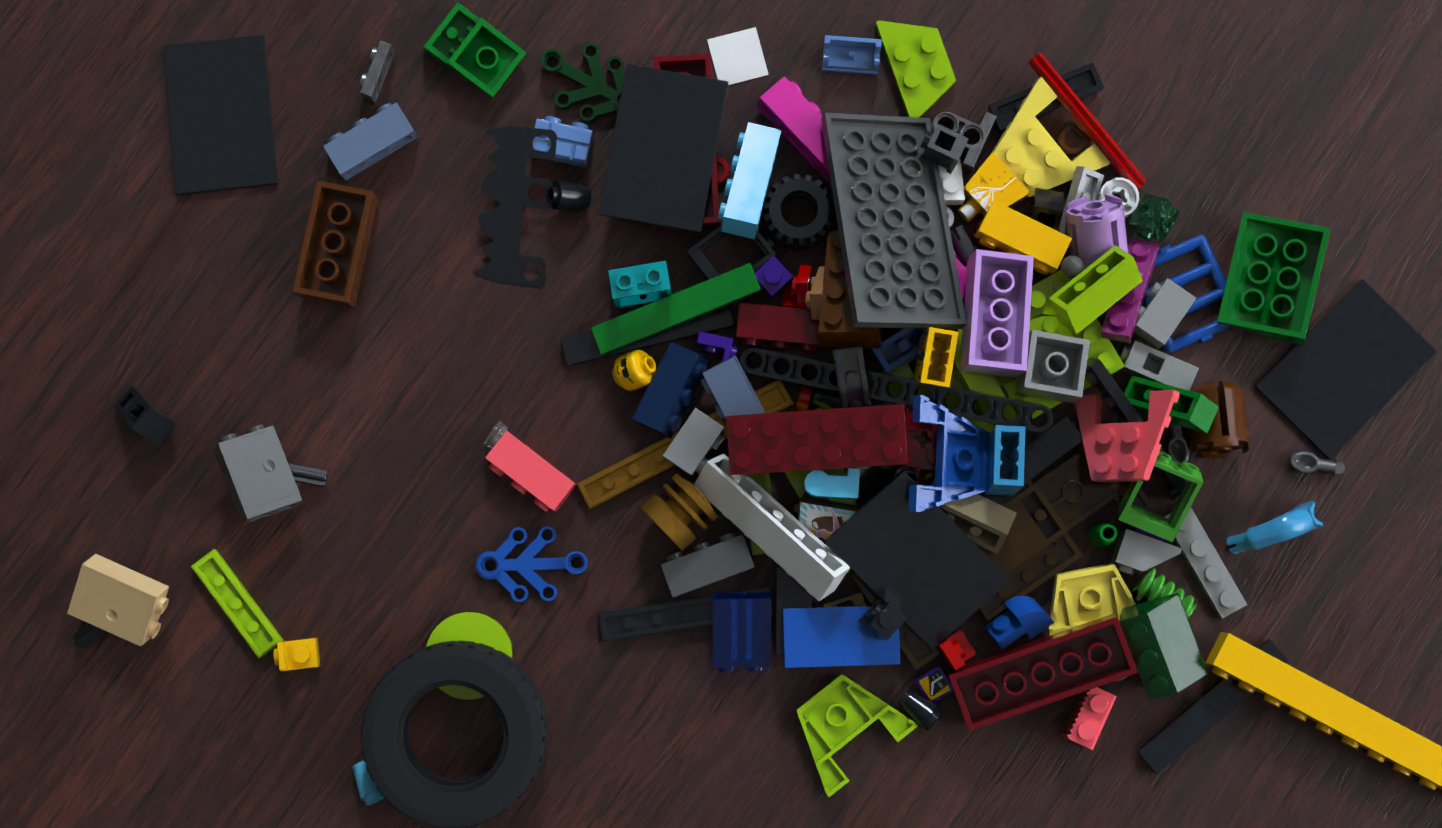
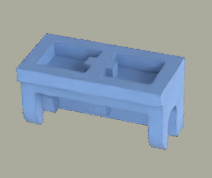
[822,35,882,75]

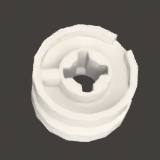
[1097,178,1139,218]

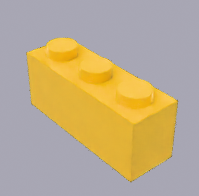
[975,200,1072,275]

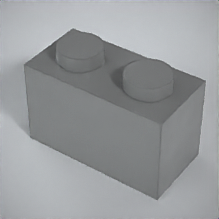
[1134,278,1196,349]
[663,408,726,477]

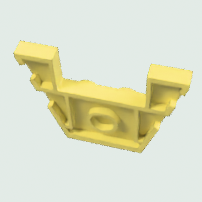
[991,77,1110,197]
[1047,563,1136,636]

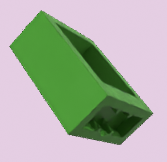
[1117,451,1203,542]

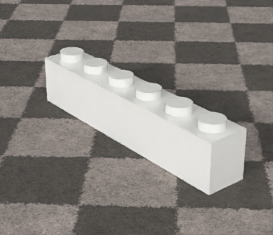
[694,453,850,601]

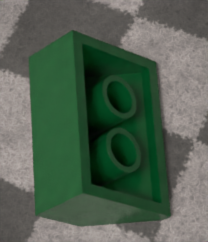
[1119,593,1208,700]

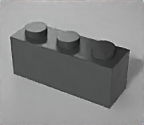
[661,532,755,598]

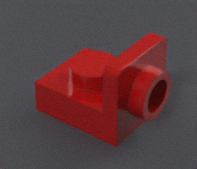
[781,265,812,309]
[937,630,976,670]

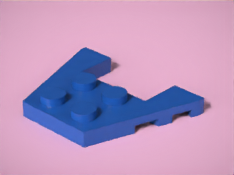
[908,395,990,512]

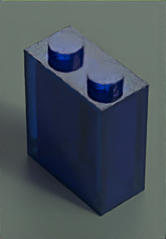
[711,592,771,672]

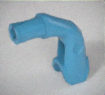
[1226,500,1323,554]

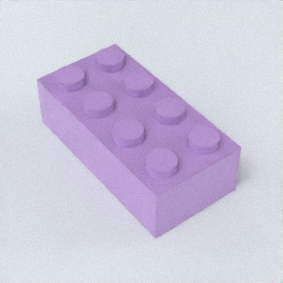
[960,249,1034,378]

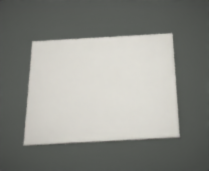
[707,27,769,85]

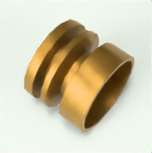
[641,473,718,551]

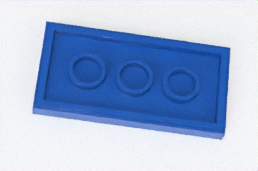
[781,606,900,668]

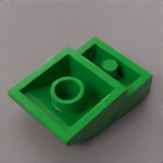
[423,2,527,98]

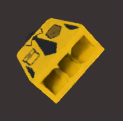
[914,327,959,388]

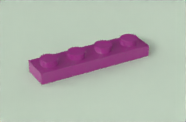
[1101,239,1159,343]

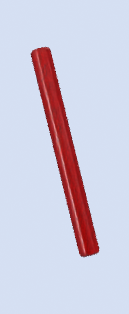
[1028,53,1146,190]

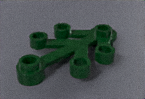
[540,43,624,123]

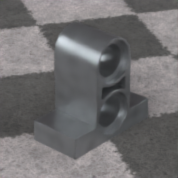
[932,112,997,173]

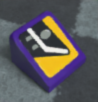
[915,665,954,703]

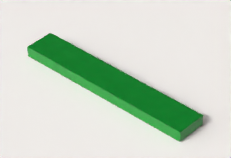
[591,263,762,355]

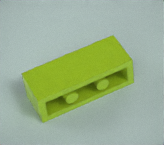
[1049,245,1143,334]

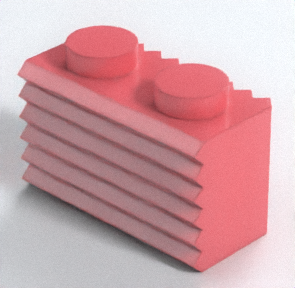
[1062,687,1117,750]

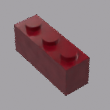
[736,303,822,353]

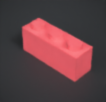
[485,430,577,512]

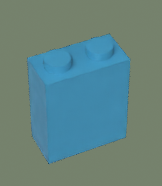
[985,425,1025,496]

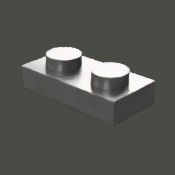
[359,40,395,103]

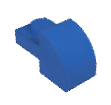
[984,596,1054,650]

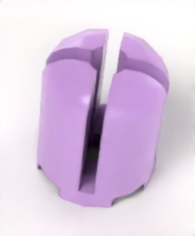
[1065,195,1128,267]

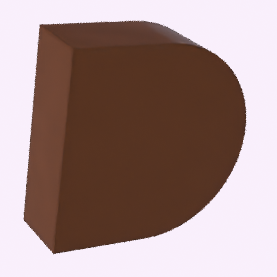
[1057,121,1092,156]

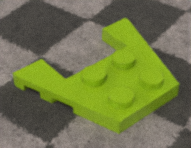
[796,674,918,797]

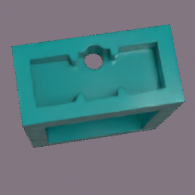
[608,261,672,309]

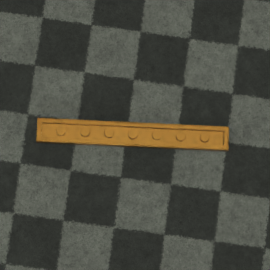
[577,379,793,510]

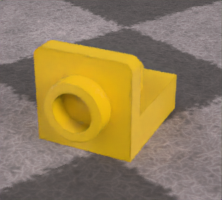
[274,638,320,671]

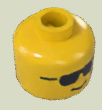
[612,350,656,391]

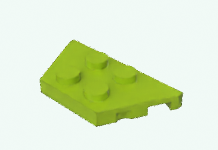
[875,21,956,118]

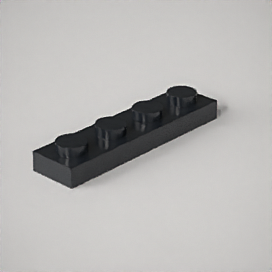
[988,62,1104,133]

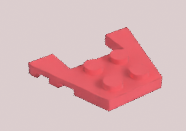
[1074,390,1180,482]

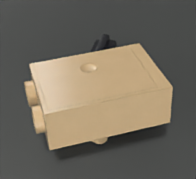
[67,554,169,648]

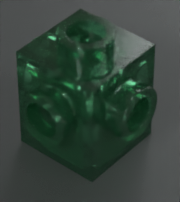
[1129,193,1180,242]

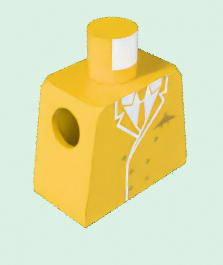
[957,152,1030,222]

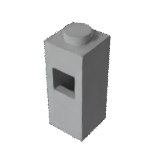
[1119,340,1199,391]

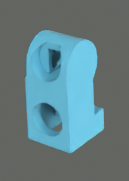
[804,468,860,500]

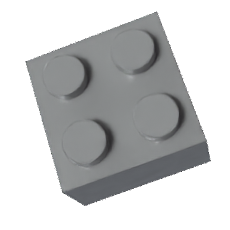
[1016,330,1090,403]

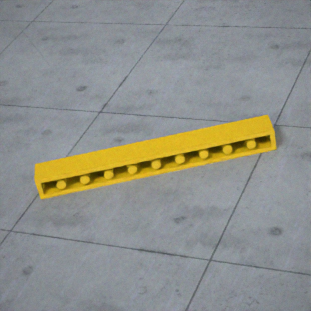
[1205,632,1442,791]

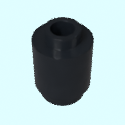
[547,181,591,212]

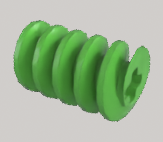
[1131,567,1197,619]

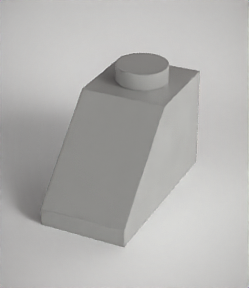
[1110,529,1182,575]

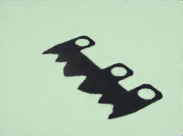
[474,126,557,287]

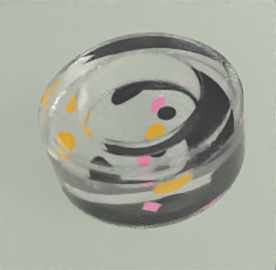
[483,421,508,450]

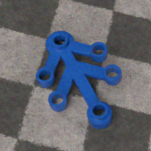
[476,526,588,602]

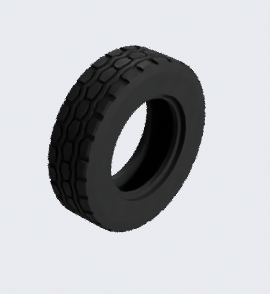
[361,641,549,828]

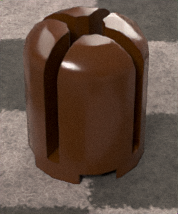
[1188,381,1250,459]

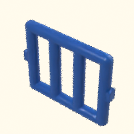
[1143,235,1230,353]

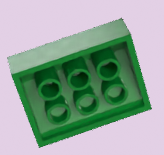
[1217,212,1331,346]

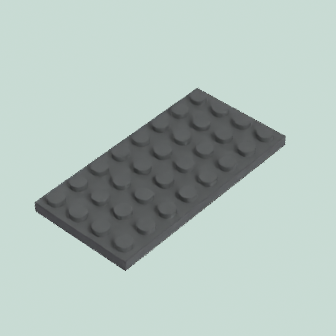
[821,113,967,329]

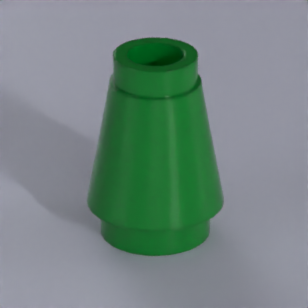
[1088,520,1117,549]

